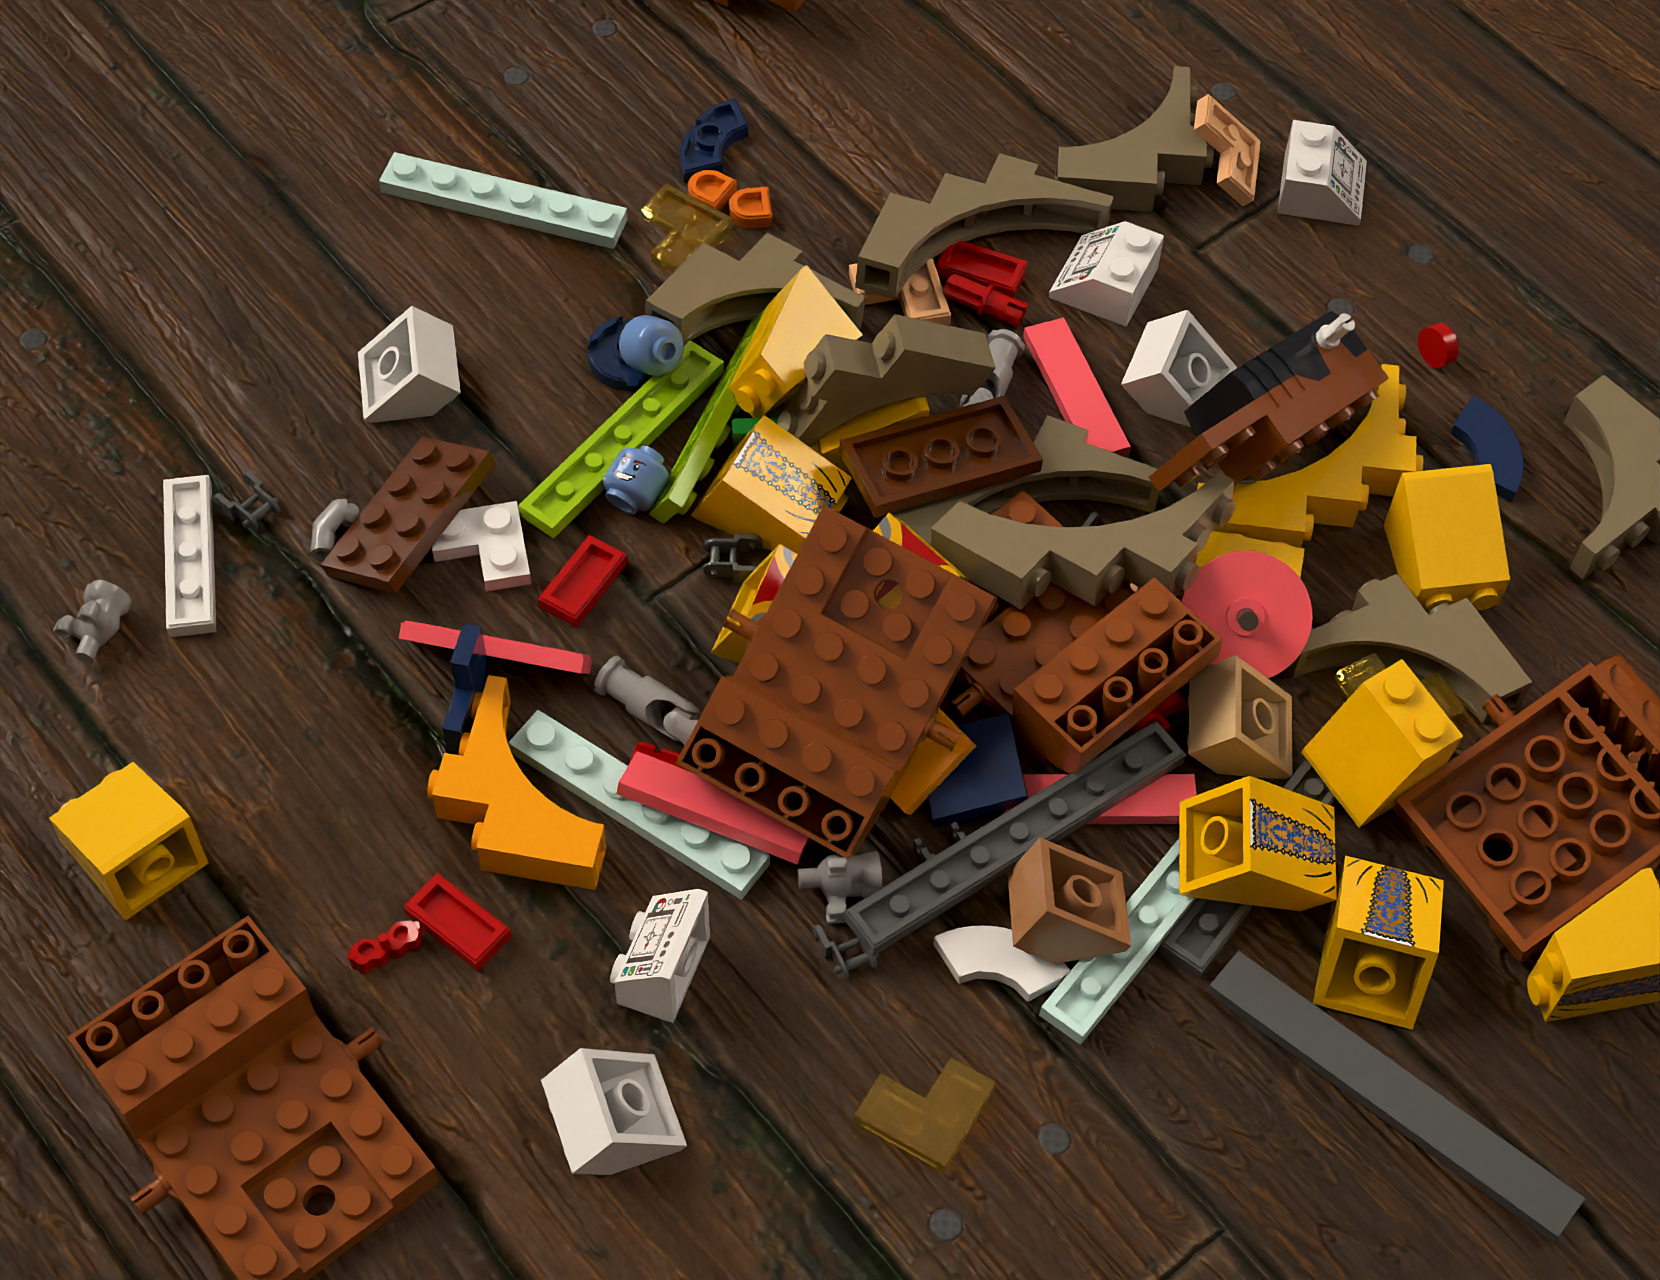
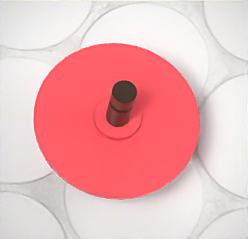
[1181,551,1313,678]

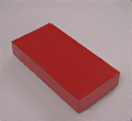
[935,241,1028,298]
[538,535,628,628]
[403,873,512,972]

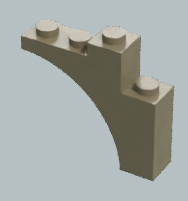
[1055,66,1214,212]
[645,233,866,345]
[777,314,996,447]
[1564,375,1660,580]
[1286,574,1532,724]

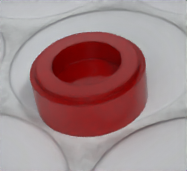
[1418,323,1459,368]

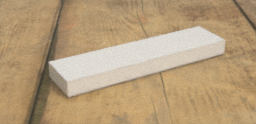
[163,475,217,637]

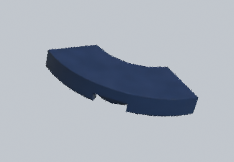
[680,98,749,183]
[1450,396,1524,502]

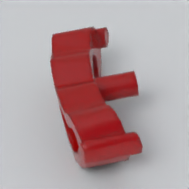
[1126,691,1189,737]
[347,921,424,973]

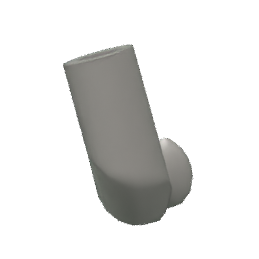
[310,499,360,561]

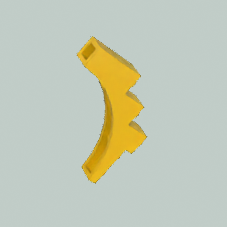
[1197,364,1423,548]

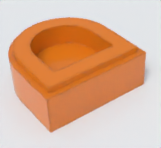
[688,170,737,216]
[729,187,773,229]

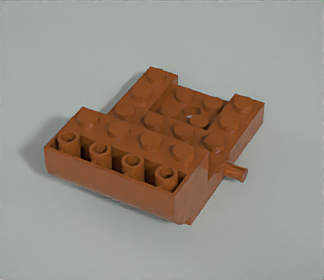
[949,490,1222,774]
[676,505,998,859]
[1395,655,1660,963]
[67,915,440,1280]

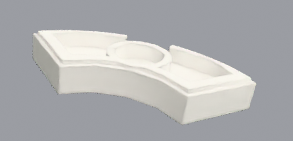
[933,925,1070,1002]

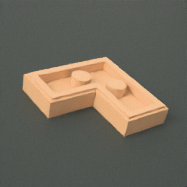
[1194,94,1261,206]
[849,258,951,325]

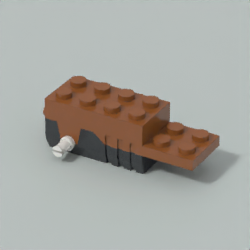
[1148,311,1389,492]

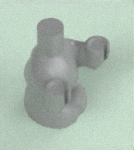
[53,580,132,663]
[798,851,882,924]

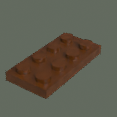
[839,395,1043,518]
[320,437,496,594]

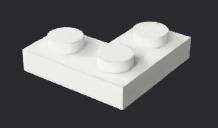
[432,501,531,592]

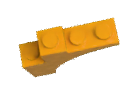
[427,675,607,891]

